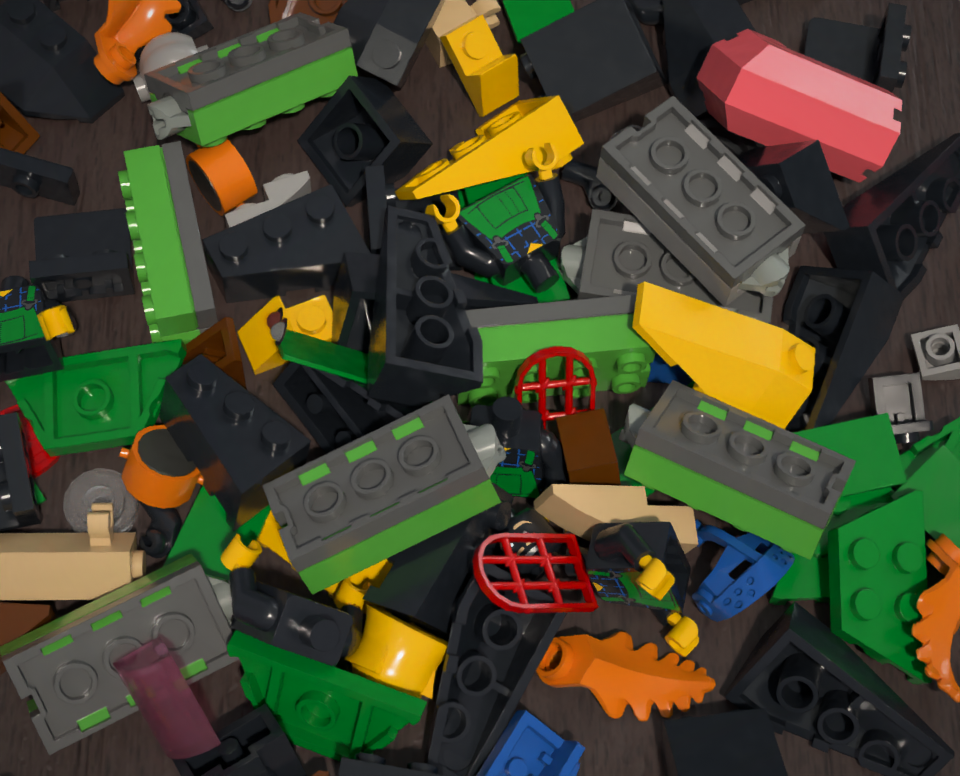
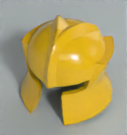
[345,604,448,700]

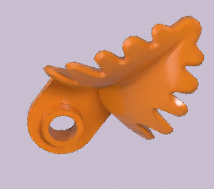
[94,0,181,85]
[911,533,960,703]
[536,631,716,721]

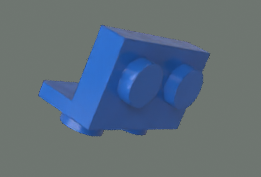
[476,710,585,776]

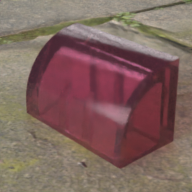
[113,637,221,759]

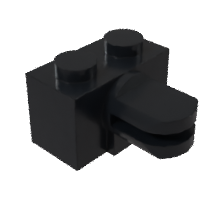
[172,703,307,776]

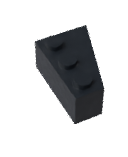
[202,184,371,303]
[159,354,311,532]
[273,362,424,454]
[363,483,514,636]

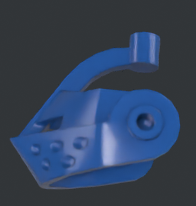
[692,519,795,622]

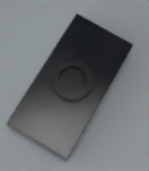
[0,148,80,206]

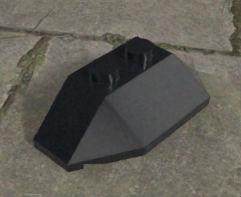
[0,0,125,123]

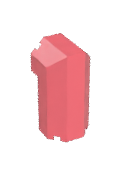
[696,29,902,183]

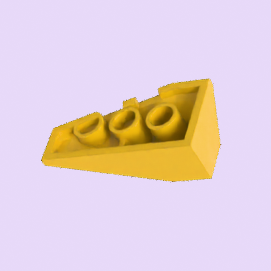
[395,95,584,200]
[632,281,816,429]

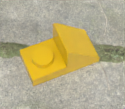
[440,15,519,117]
[237,294,333,375]

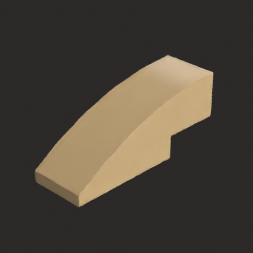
[534,484,699,554]

